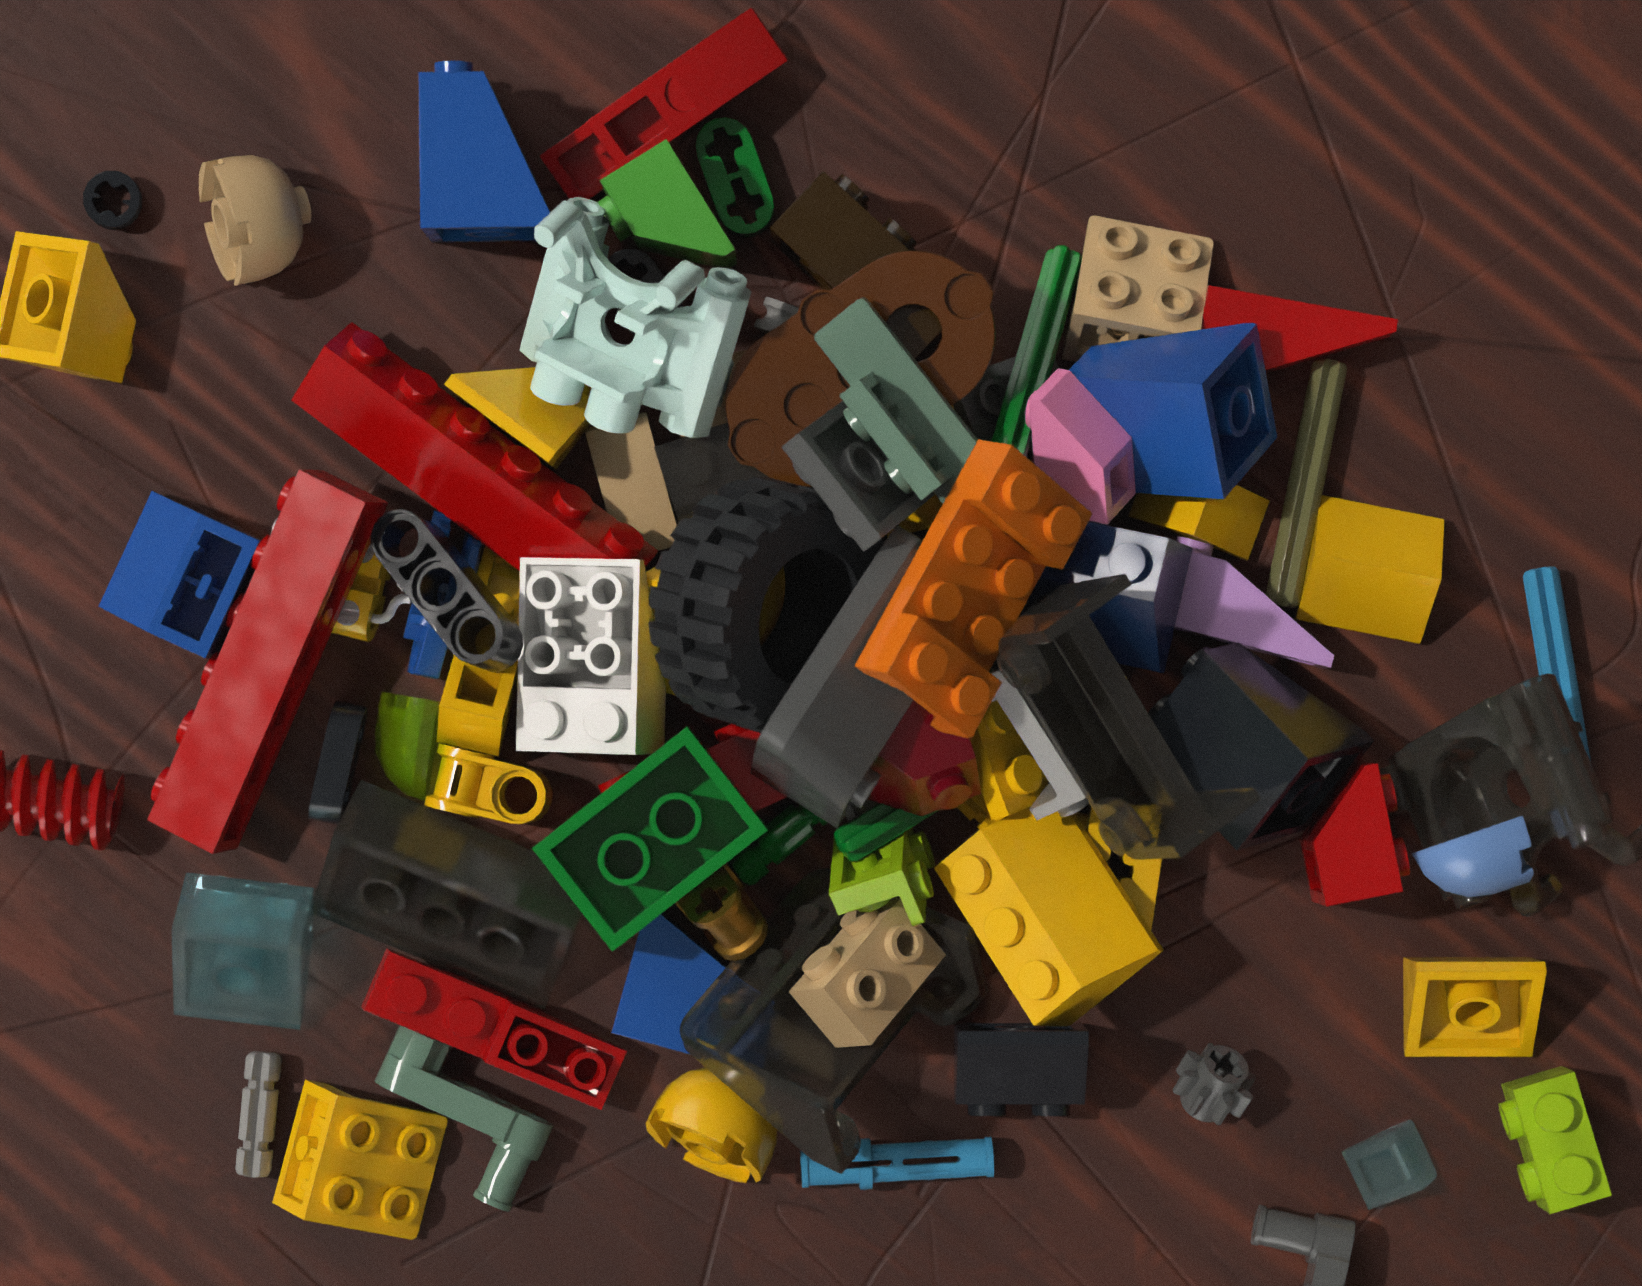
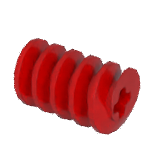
[0,750,125,851]

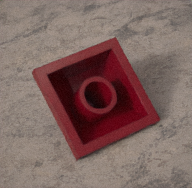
[868,701,981,816]

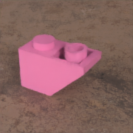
[1025,368,1136,525]

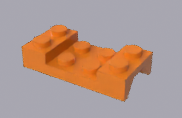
[854,440,1093,739]

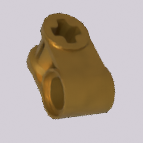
[675,863,768,961]

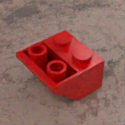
[1300,762,1410,907]

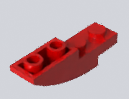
[540,7,789,199]
[361,948,627,1110]

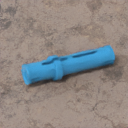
[800,1137,994,1190]

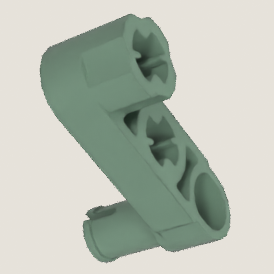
[375,1025,554,1212]

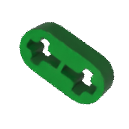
[695,117,774,238]

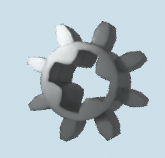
[1172,1043,1256,1125]

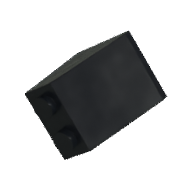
[1135,643,1374,851]

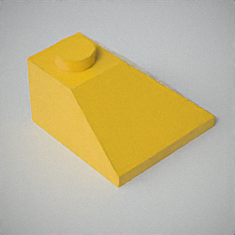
[0,231,136,383]
[444,367,591,470]

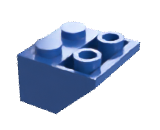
[98,491,261,659]

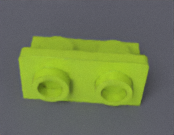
[829,828,935,926]

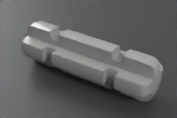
[235,1051,282,1178]

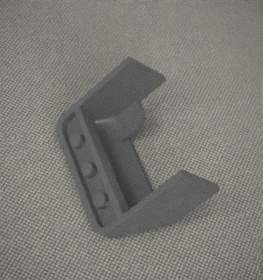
[750,525,923,828]

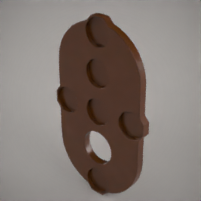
[726,251,996,486]

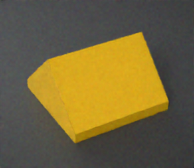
[1294,495,1445,644]
[1403,957,1547,1057]

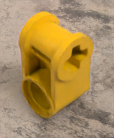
[424,743,553,824]

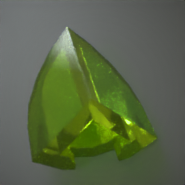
[375,692,440,801]

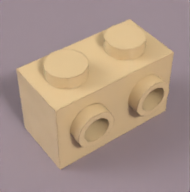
[789,898,946,1048]

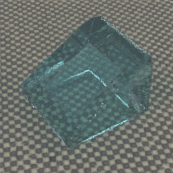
[1342,1120,1437,1210]

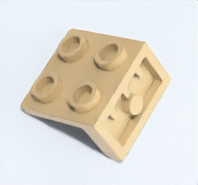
[1062,215,1213,362]

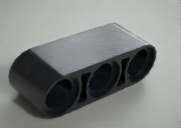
[371,509,523,672]

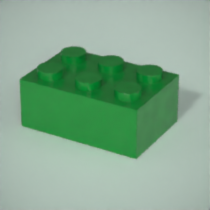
[532,727,769,952]

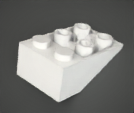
[516,557,666,755]

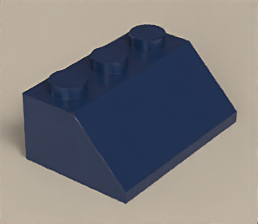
[1011,522,1193,674]

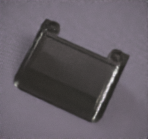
[680,868,989,1174]

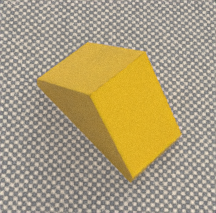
[1128,485,1270,561]

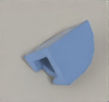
[1412,816,1534,898]

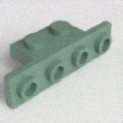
[814,298,978,504]

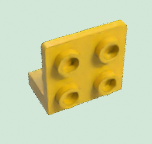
[272,1079,448,1240]

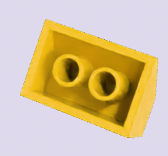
[934,806,1164,1026]

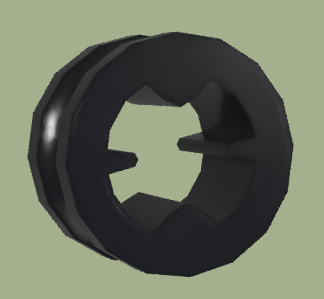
[83,171,142,230]

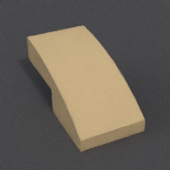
[585,412,677,551]

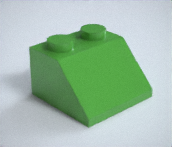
[598,139,737,269]

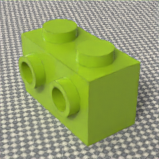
[1498,1066,1612,1214]

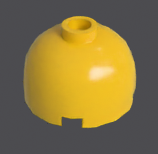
[645,1064,777,1183]

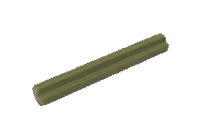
[1266,358,1347,608]

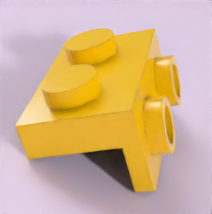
[970,700,1049,821]

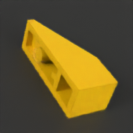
[436,546,520,757]

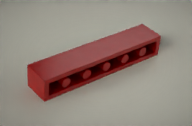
[291,322,659,571]
[147,469,388,854]

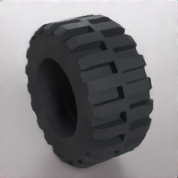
[648,477,884,733]

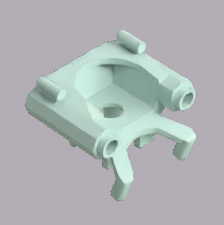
[519,197,751,438]

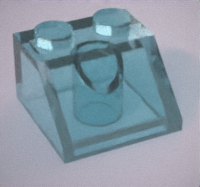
[172,872,314,1030]

